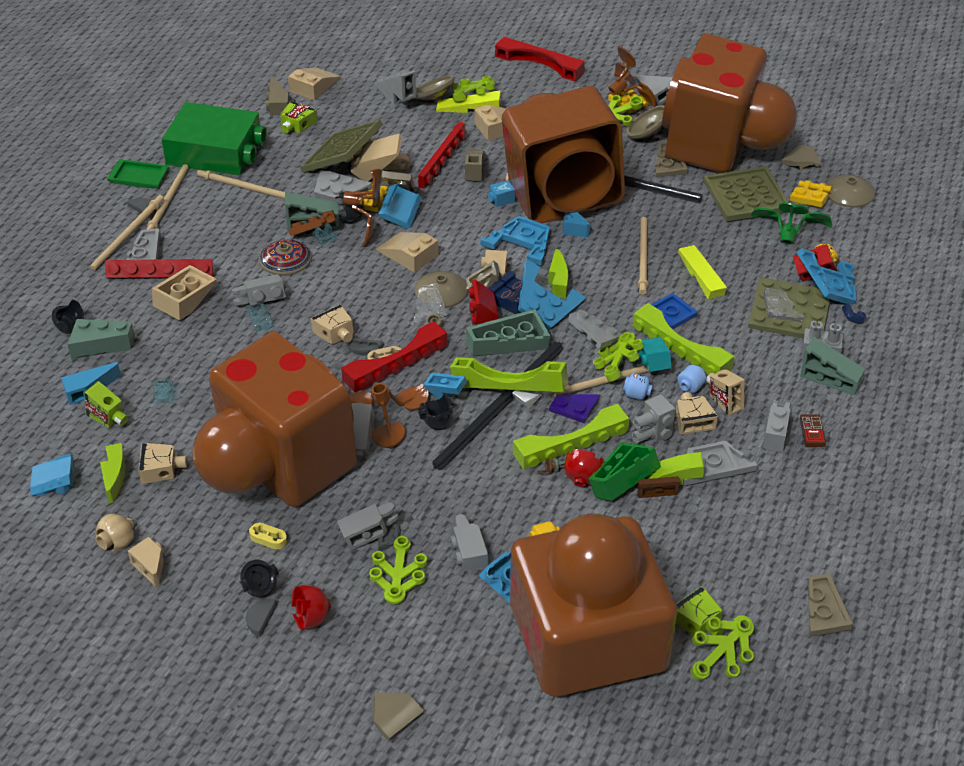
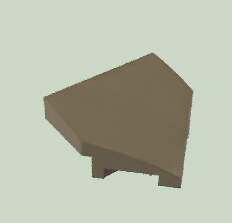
[781,144,821,171]
[466,260,499,292]
[372,693,424,740]

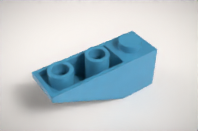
[61,362,121,405]

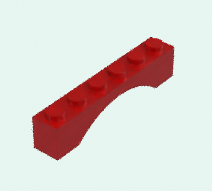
[495,37,585,82]
[341,321,447,393]

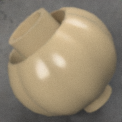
[95,514,134,552]

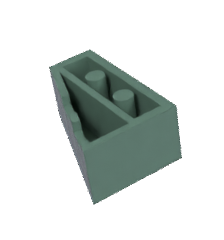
[285,192,339,229]
[67,319,135,360]
[800,336,865,396]

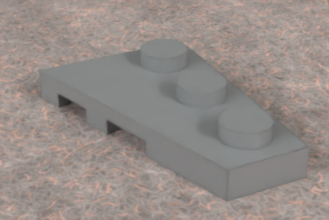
[126,228,160,260]

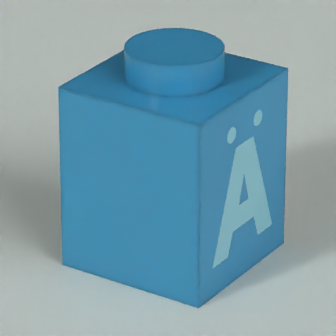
[488,181,515,207]

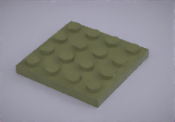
[300,119,383,173]
[703,166,789,222]
[748,277,830,338]

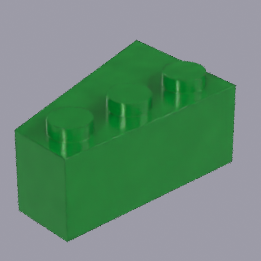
[589,442,661,501]

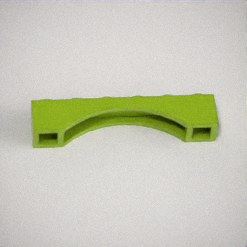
[632,303,735,375]
[450,357,568,393]
[513,403,629,469]

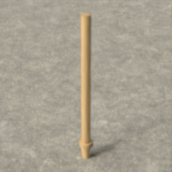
[147,164,189,229]
[197,170,285,199]
[90,195,164,270]
[638,217,648,295]
[554,366,649,397]

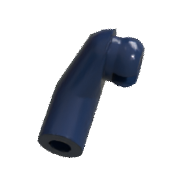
[842,304,866,324]

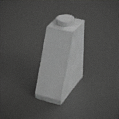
[352,403,376,458]

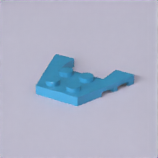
[480,216,550,266]
[797,248,856,305]
[518,259,586,330]

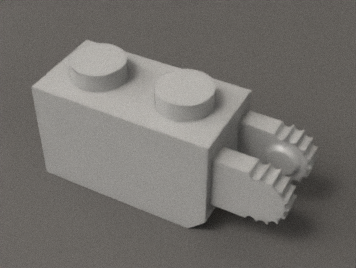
[231,274,285,306]
[763,400,790,452]
[337,502,399,551]
[450,514,488,571]

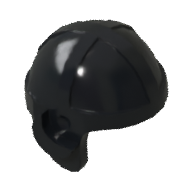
[335,192,365,223]
[51,299,84,333]
[418,394,453,429]
[240,559,279,597]

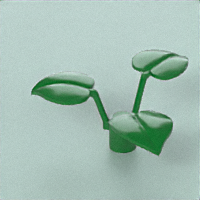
[749,202,832,244]

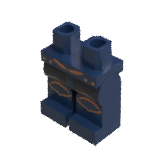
[488,271,523,314]

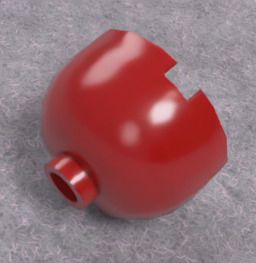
[564,449,605,487]
[291,585,331,629]

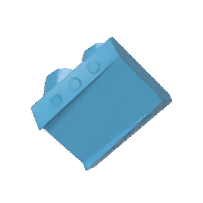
[378,184,421,229]
[30,453,74,496]
[479,551,511,603]

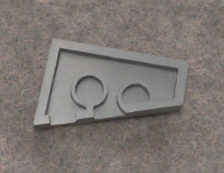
[568,310,622,349]

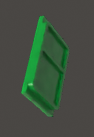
[107,159,169,189]

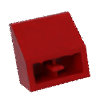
[469,280,499,325]

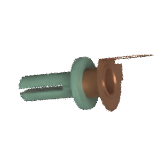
[537,458,565,474]

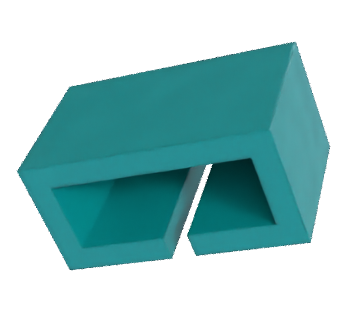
[637,337,672,372]

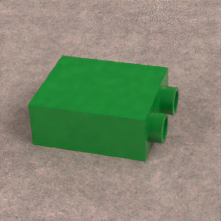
[162,102,267,176]

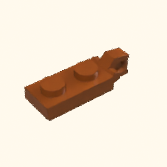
[288,210,337,236]

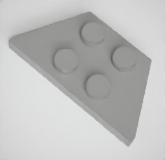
[314,170,373,204]
[683,441,758,486]

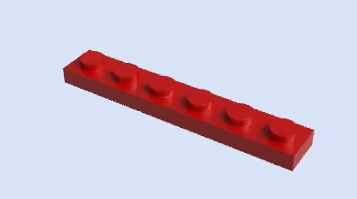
[418,122,467,189]
[105,259,214,278]

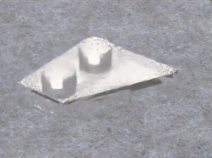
[413,283,448,325]
[763,288,804,322]

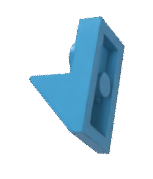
[562,212,590,237]
[423,373,467,399]

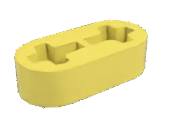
[249,523,287,549]

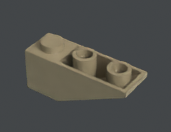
[266,76,289,115]
[465,149,484,181]

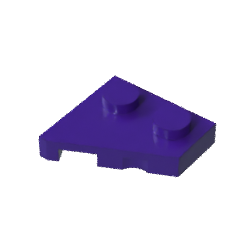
[549,394,600,423]

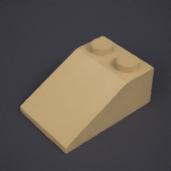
[288,68,341,101]
[475,105,507,141]
[351,134,402,181]
[376,232,438,273]
[152,265,217,320]

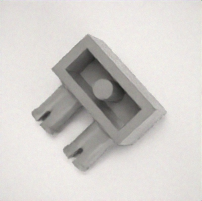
[801,321,843,356]
[632,394,675,444]

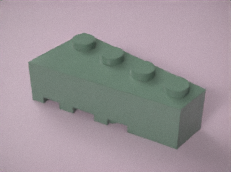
[465,309,550,356]

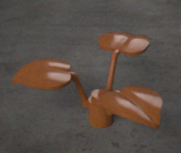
[608,45,656,107]
[343,169,382,247]
[349,383,429,447]

